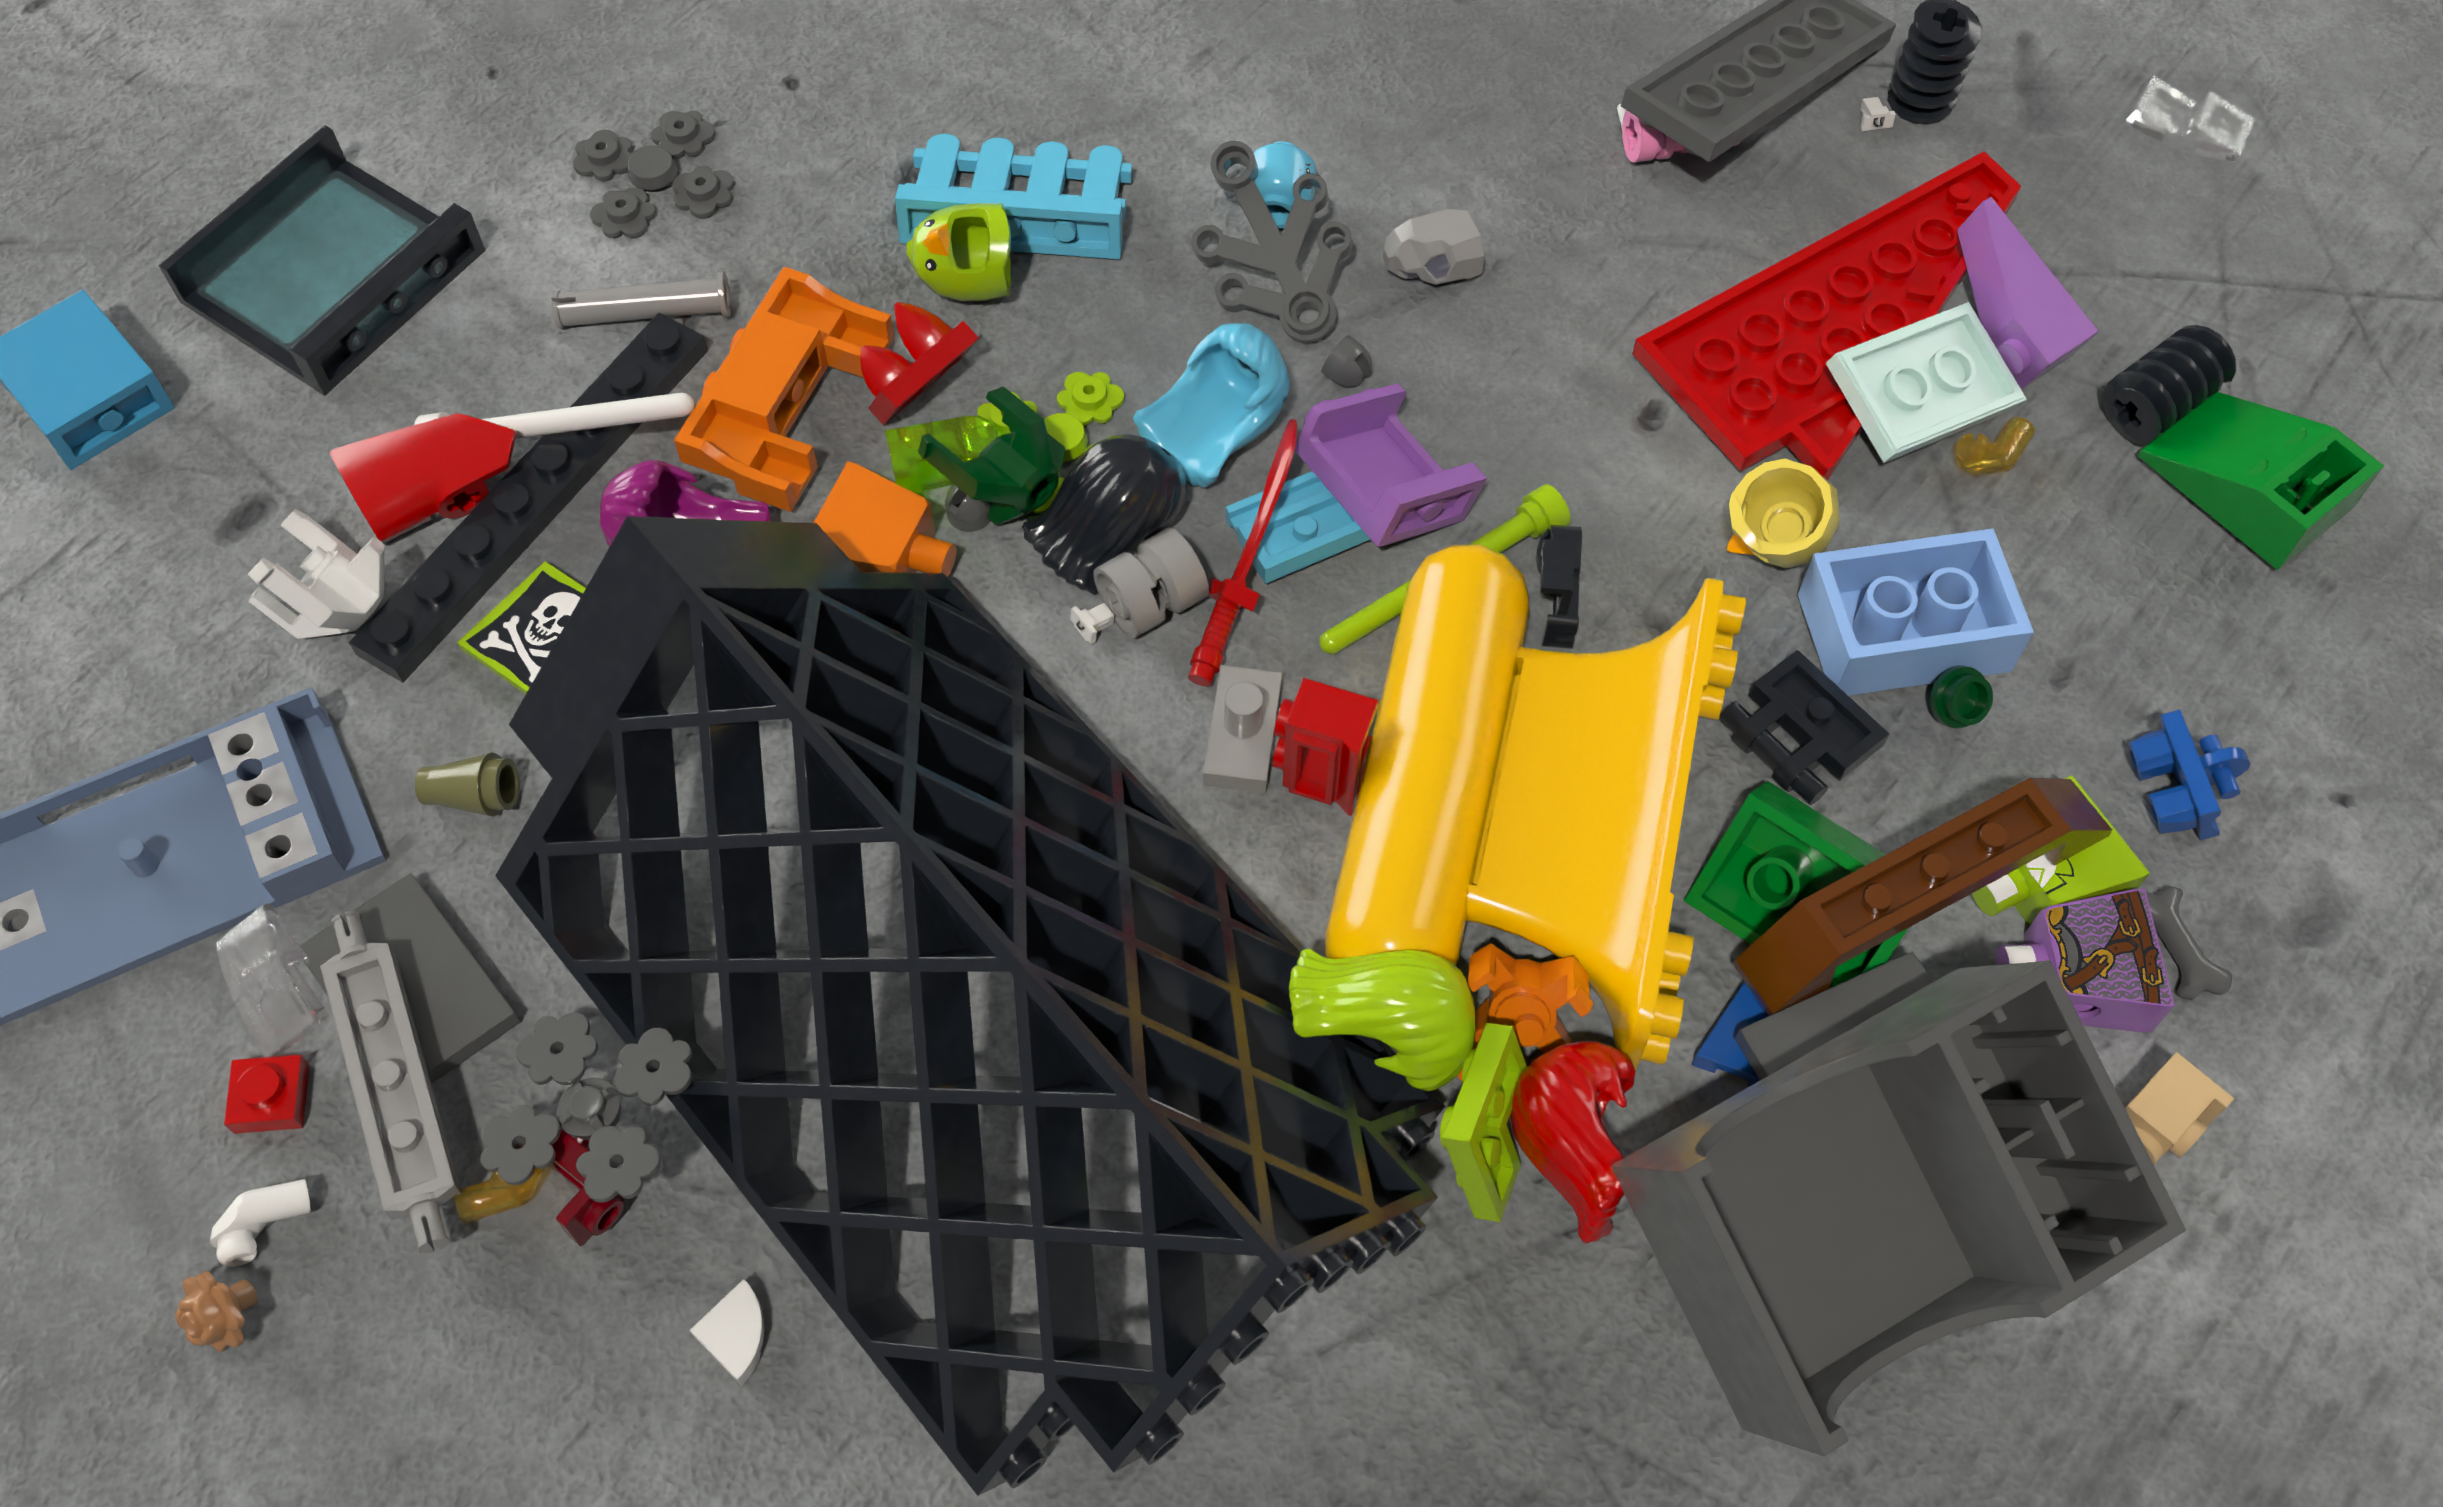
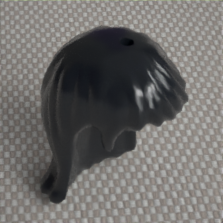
[1022,434,1187,595]

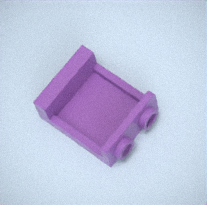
[1295,383,1487,547]

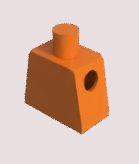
[813,461,957,577]

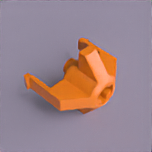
[1457,943,1594,1083]

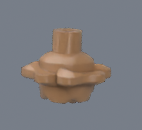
[175,1271,258,1352]

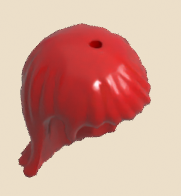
[1510,1041,1636,1243]

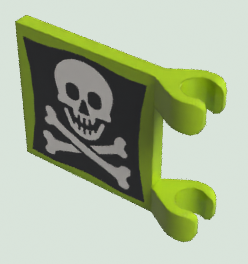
[457,561,586,695]

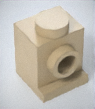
[2125,1052,2235,1165]

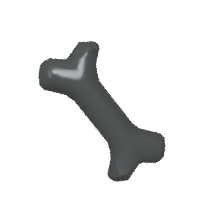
[2146,886,2232,1000]

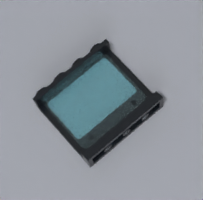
[158,125,486,396]

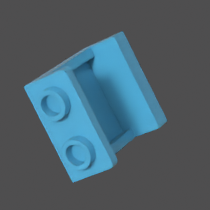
[0,289,175,470]

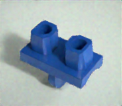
[2129,709,2251,841]

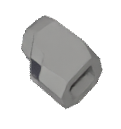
[1383,209,1485,284]

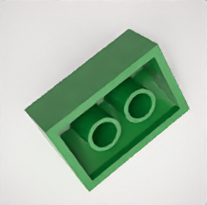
[1684,781,1912,991]

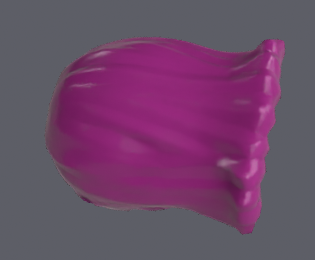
[600,460,771,547]

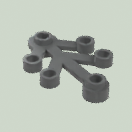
[1191,141,1353,343]

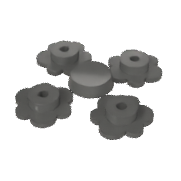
[573,111,734,238]
[480,1012,692,1202]

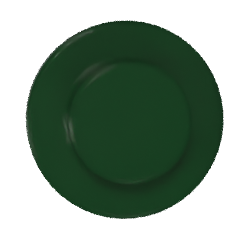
[1930,665,1993,728]

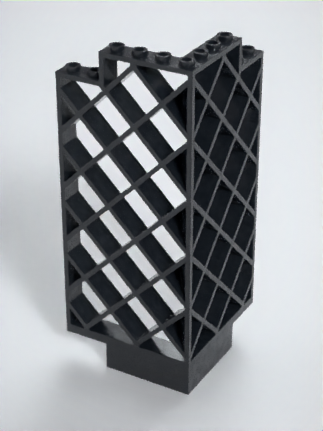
[495,516,1446,1496]

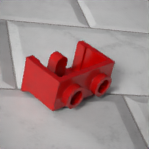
[1272,678,1379,816]

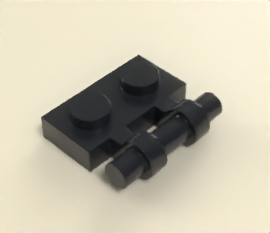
[1719,650,1890,805]

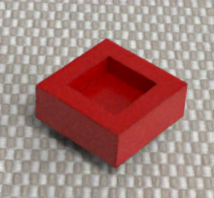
[224,1054,310,1134]

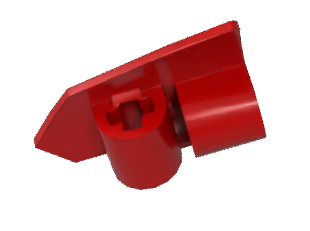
[329,413,517,544]

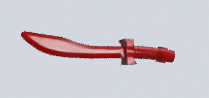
[1188,419,1297,687]

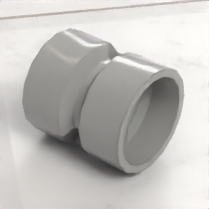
[1094,528,1209,638]

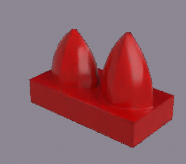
[860,302,979,426]

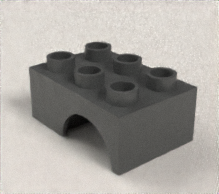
[1611,960,2186,1456]

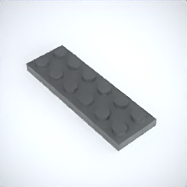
[1621,0,1896,162]

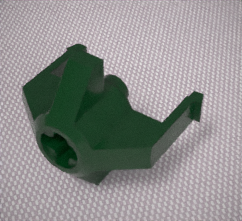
[918,386,1065,525]

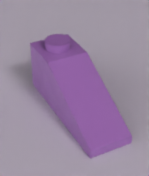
[1957,197,2099,389]

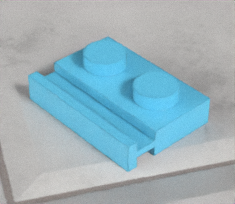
[1225,471,1370,584]

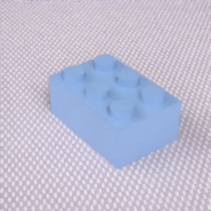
[1798,528,2034,696]

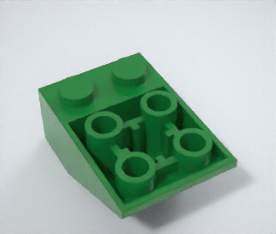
[2138,392,2384,570]

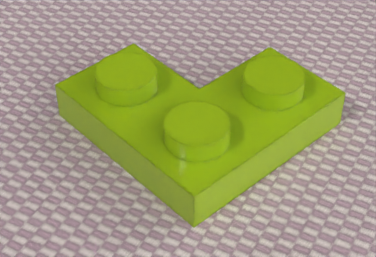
[1440,1023,1527,1223]

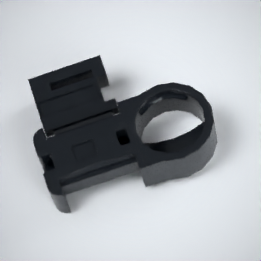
[1535,524,1582,649]

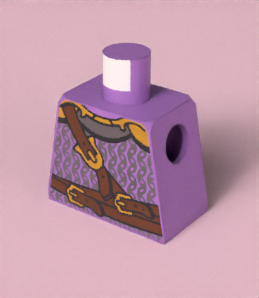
[1996,889,2175,1032]

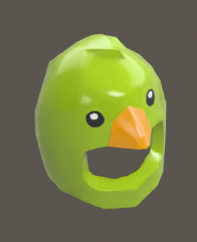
[906,203,1011,301]

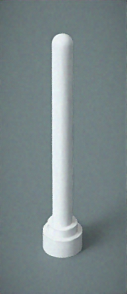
[414,393,694,439]

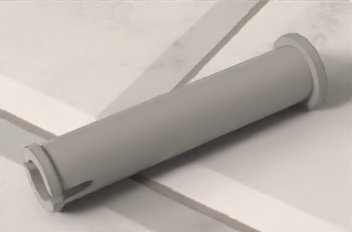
[551,271,732,328]

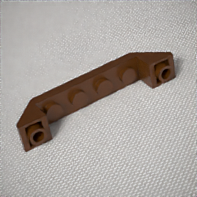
[1734,778,2112,1016]

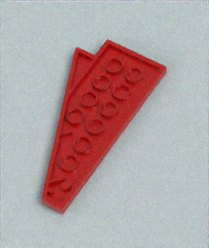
[1632,151,2021,480]

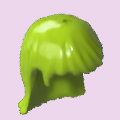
[1289,949,1475,1091]

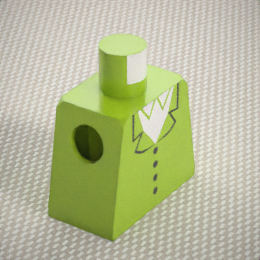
[1972,775,2150,926]

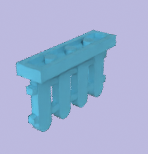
[895,134,1132,259]

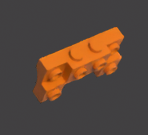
[674,267,895,512]

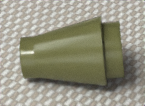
[415,752,520,817]

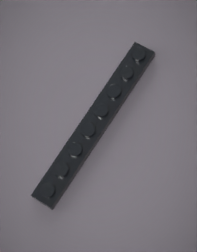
[349,313,708,683]

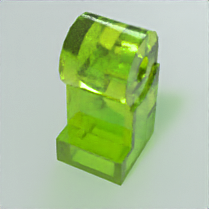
[885,415,998,497]

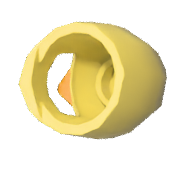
[1727,459,1839,568]

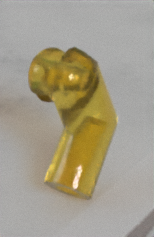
[1955,417,2035,475]
[454,1145,545,1224]

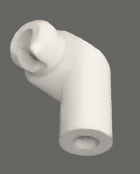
[210,1179,311,1267]

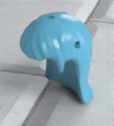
[1133,323,1290,488]

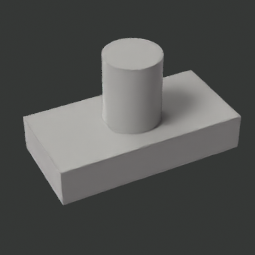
[1203,665,1282,793]

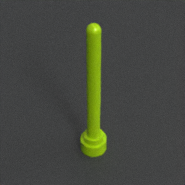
[1319,484,1571,654]

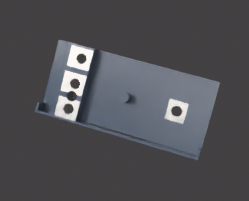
[0,687,387,1026]

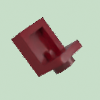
[550,1128,626,1246]

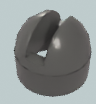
[1321,335,1372,387]
[945,484,992,532]

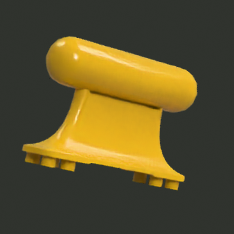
[1325,544,1746,1071]

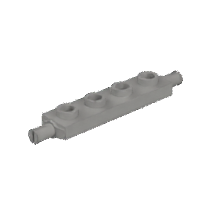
[320,911,461,1253]

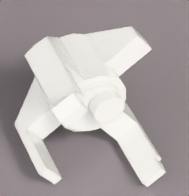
[248,508,385,639]

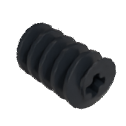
[1887,0,1982,124]
[2103,325,2236,445]

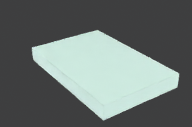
[1826,302,2027,463]

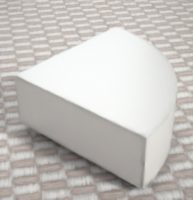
[689,1279,764,1386]

